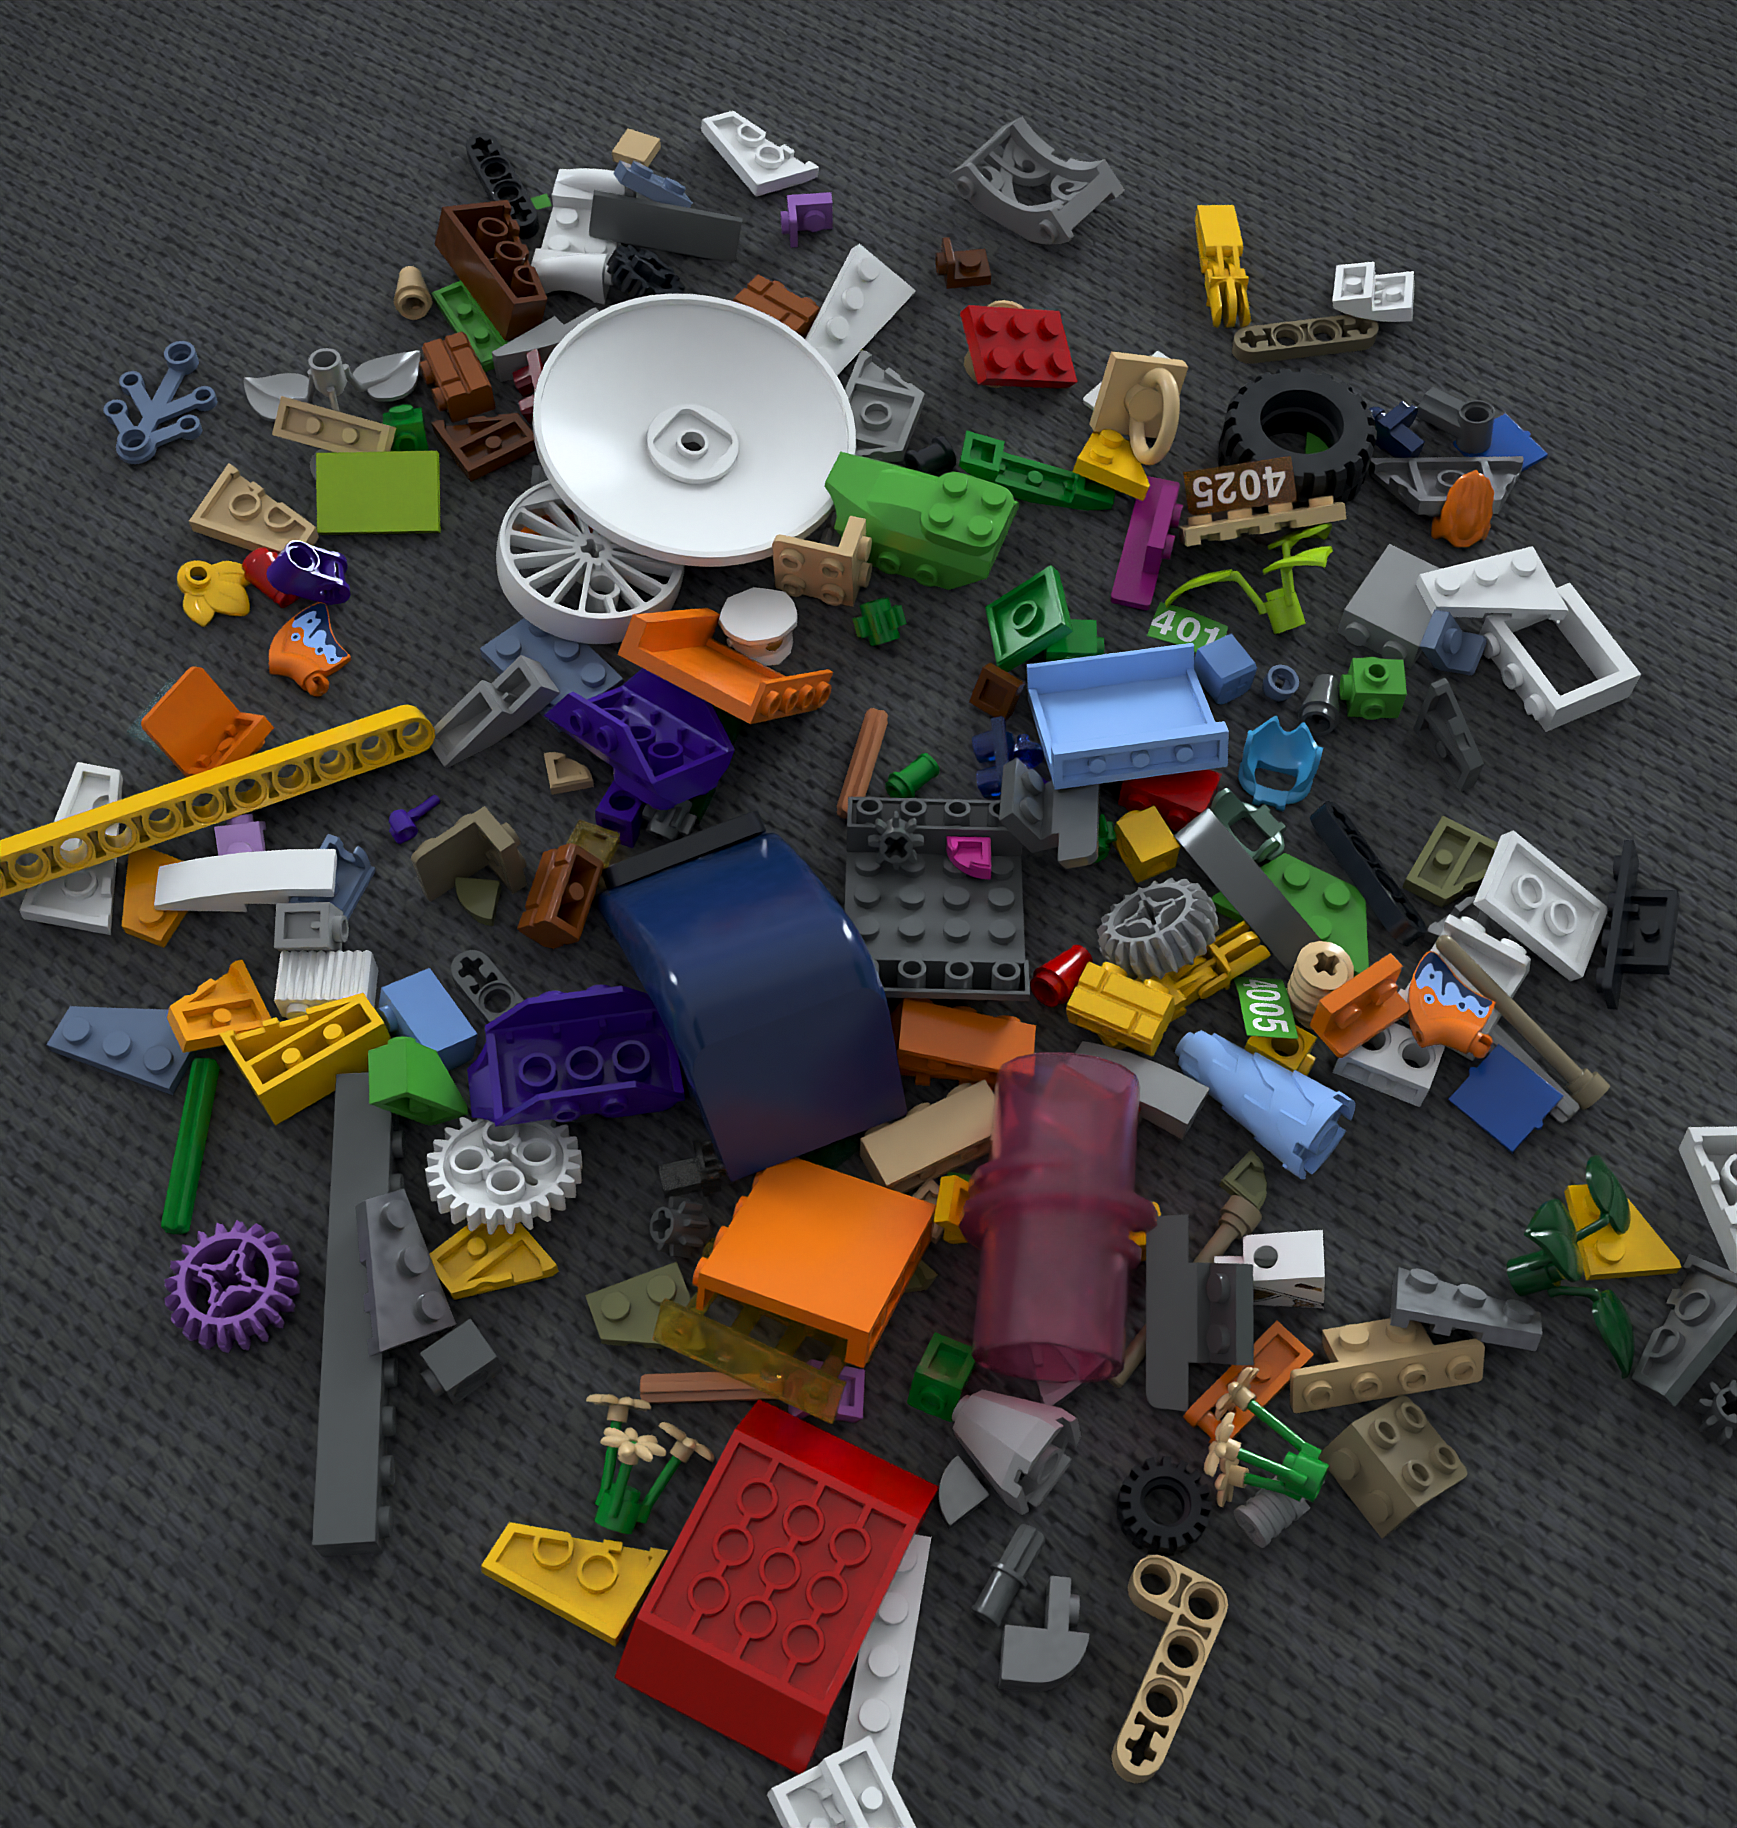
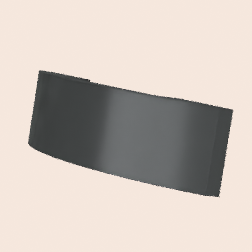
[1174,807,1322,971]

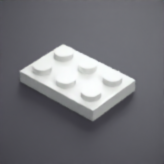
[1473,830,1608,981]

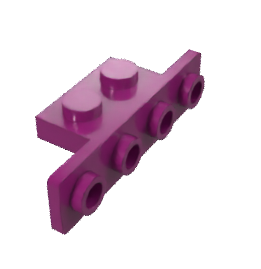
[1110,476,1183,610]

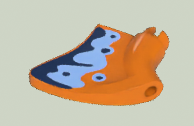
[269,602,351,697]
[1407,951,1496,1059]

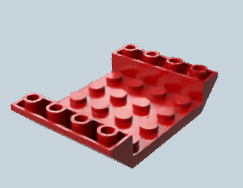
[614,1399,939,1775]

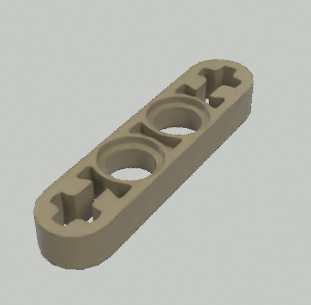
[1232,315,1378,364]

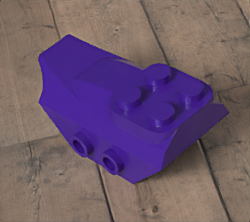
[544,668,735,810]
[467,984,685,1127]

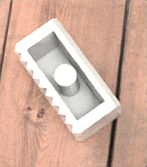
[274,950,378,1020]

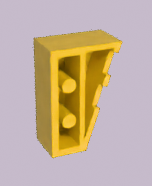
[219,993,391,1126]

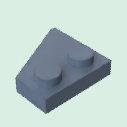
[613,160,692,208]

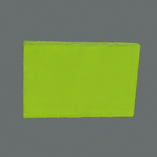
[316,451,441,535]

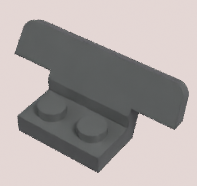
[999,758,1100,869]
[1146,1214,1254,1411]

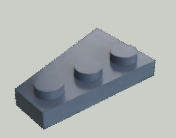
[47,1006,198,1095]

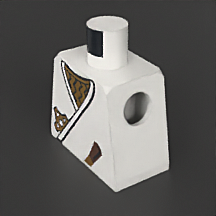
[1214,1230,1325,1308]

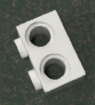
[1333,1023,1445,1107]

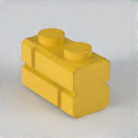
[1066,962,1175,1057]

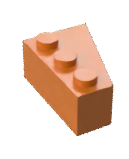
[890,998,1036,1093]

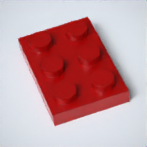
[960,305,1077,389]

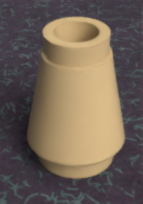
[394,266,432,320]

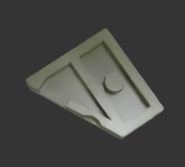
[585,1261,709,1352]

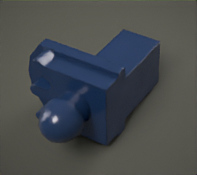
[1369,401,1425,458]

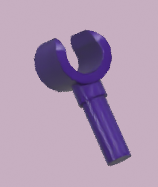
[389,794,440,844]

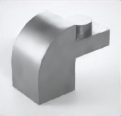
[999,1576,1090,1692]

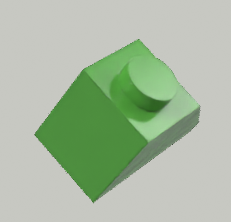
[368,1036,468,1126]

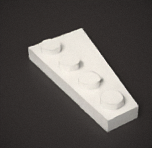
[805,244,916,376]
[19,762,123,935]

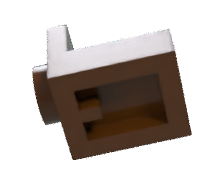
[935,237,991,289]

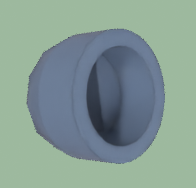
[1262,665,1299,702]

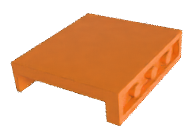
[617,608,833,724]
[692,1157,936,1368]

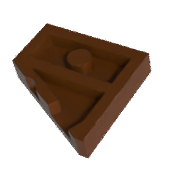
[432,413,536,482]

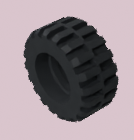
[1217,368,1377,512]

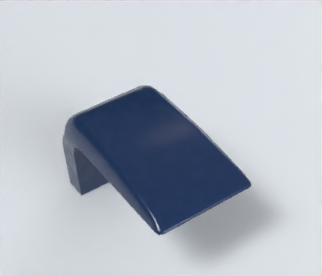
[595,833,907,1182]

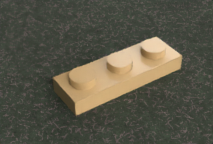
[272,396,396,452]

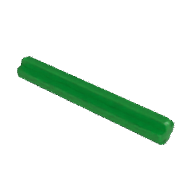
[161,1057,220,1235]

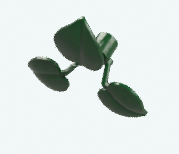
[1507,1155,1635,1379]

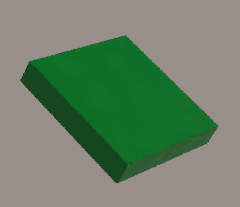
[985,565,1073,673]

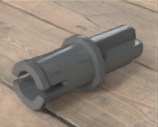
[970,1524,1045,1628]

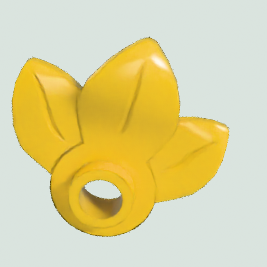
[177,560,251,627]

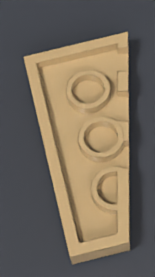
[1178,495,1347,546]

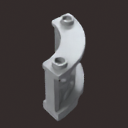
[949,117,1125,244]

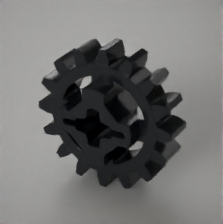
[606,245,685,299]

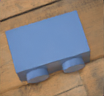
[376,968,477,1071]

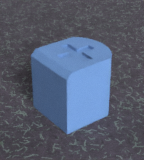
[1194,633,1257,704]

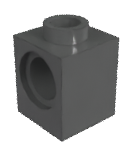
[420,1318,503,1406]

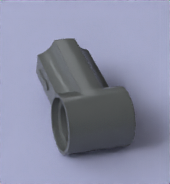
[1417,387,1495,454]

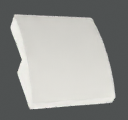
[1333,262,1414,322]
[767,1736,916,1828]

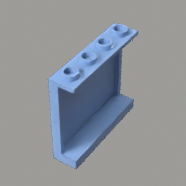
[1027,643,1229,790]

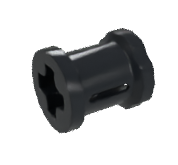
[904,435,956,475]

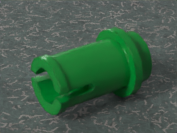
[885,753,940,798]

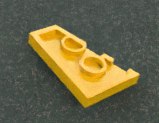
[481,1522,668,1647]

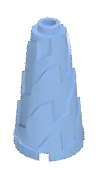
[1175,1030,1355,1179]

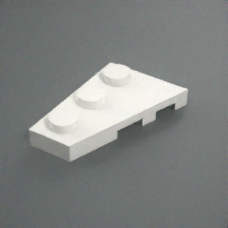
[701,111,819,197]
[1416,546,1568,620]

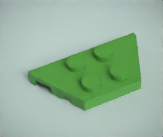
[1212,853,1369,977]

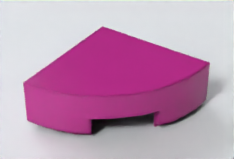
[946,836,991,880]

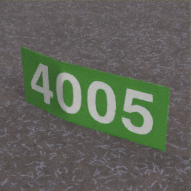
[1234,977,1298,1039]

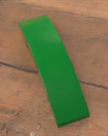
[959,431,1116,510]

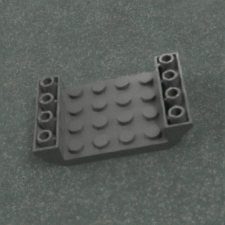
[844,797,1030,1001]

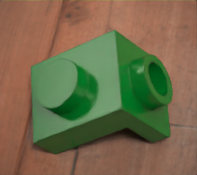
[383,405,429,451]

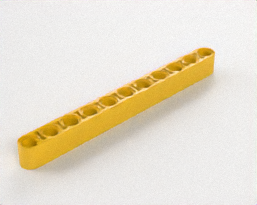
[0,705,435,898]

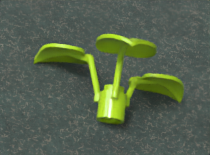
[1165,522,1333,634]

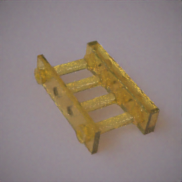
[652,1237,881,1424]

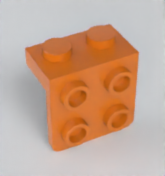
[141,666,274,778]

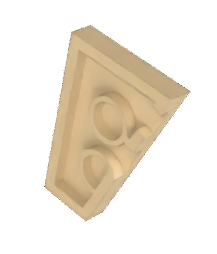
[189,463,319,555]

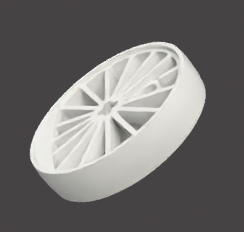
[496,480,685,644]

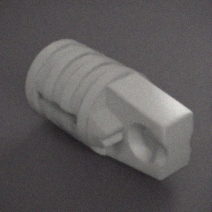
[1233,1475,1325,1548]

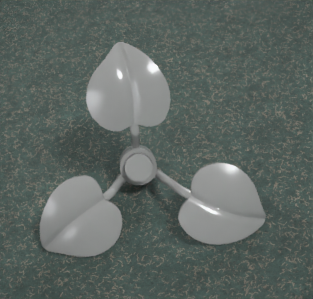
[244,348,421,480]

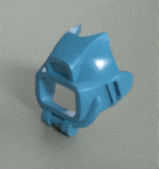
[1238,716,1323,812]

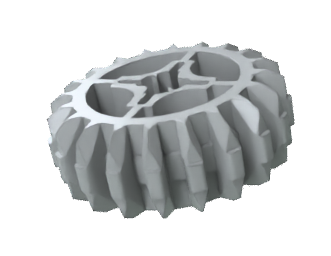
[1097,878,1220,982]

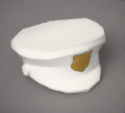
[718,587,798,666]

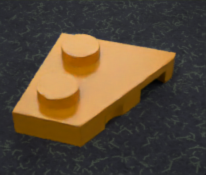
[167,960,272,1053]

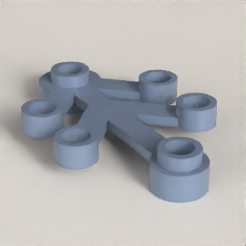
[103,341,217,464]

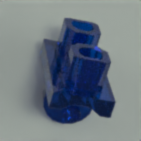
[972,716,1044,798]

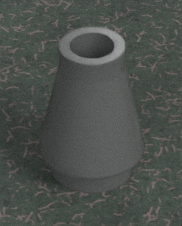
[1298,674,1340,736]

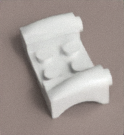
[531,168,637,304]

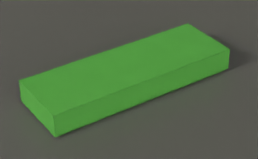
[431,280,508,372]

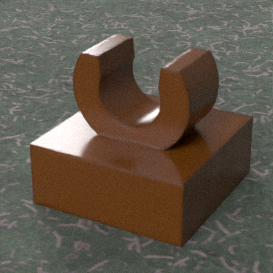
[969,663,1025,723]

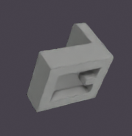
[274,902,349,952]

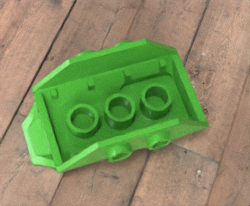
[824,451,1019,590]

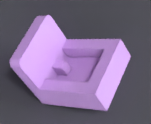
[214,814,266,856]

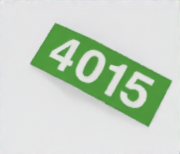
[1147,602,1228,653]

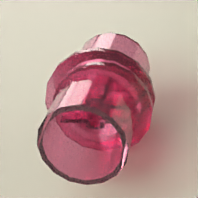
[958,1052,1158,1383]

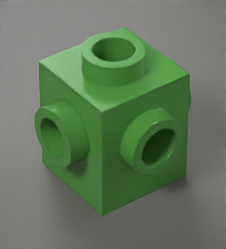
[1339,657,1407,720]

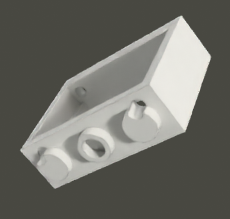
[1479,583,1641,732]

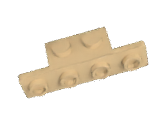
[1290,1318,1485,1413]

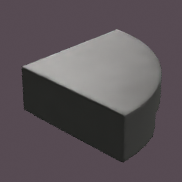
[939,1455,989,1529]

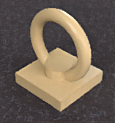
[1089,351,1188,465]

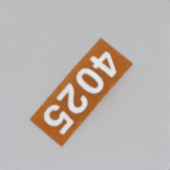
[1183,456,1297,515]

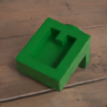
[907,1332,980,1422]

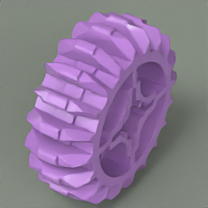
[164,1220,300,1354]

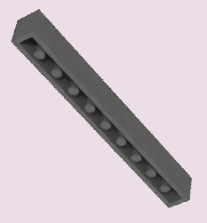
[312,1072,406,1557]

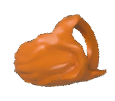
[1431,470,1494,548]

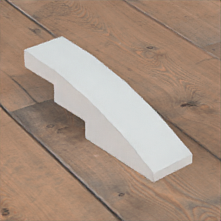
[154,849,337,912]

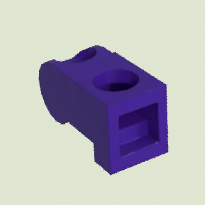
[595,780,647,848]

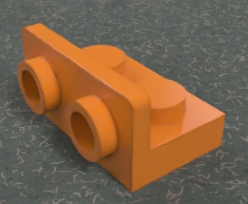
[1309,953,1410,1058]

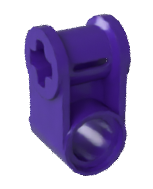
[266,540,351,606]

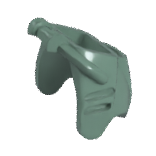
[1210,788,1287,863]

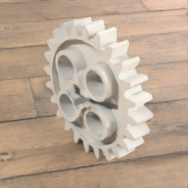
[425,1117,582,1234]

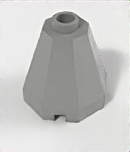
[952,1390,1081,1515]

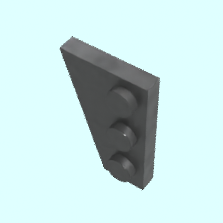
[1390,1267,1542,1351]

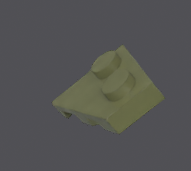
[1402,816,1498,908]

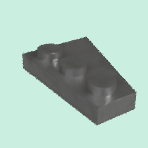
[355,1189,456,1357]
[1631,1254,1737,1407]

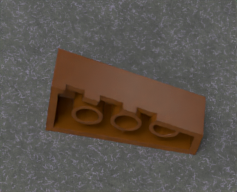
[435,200,548,341]

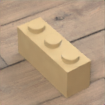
[860,1079,1012,1194]

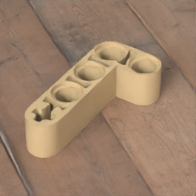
[1111,1554,1228,1783]

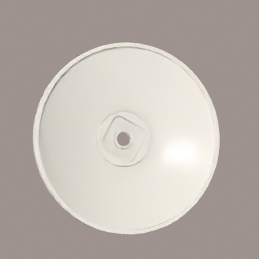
[533,294,856,567]

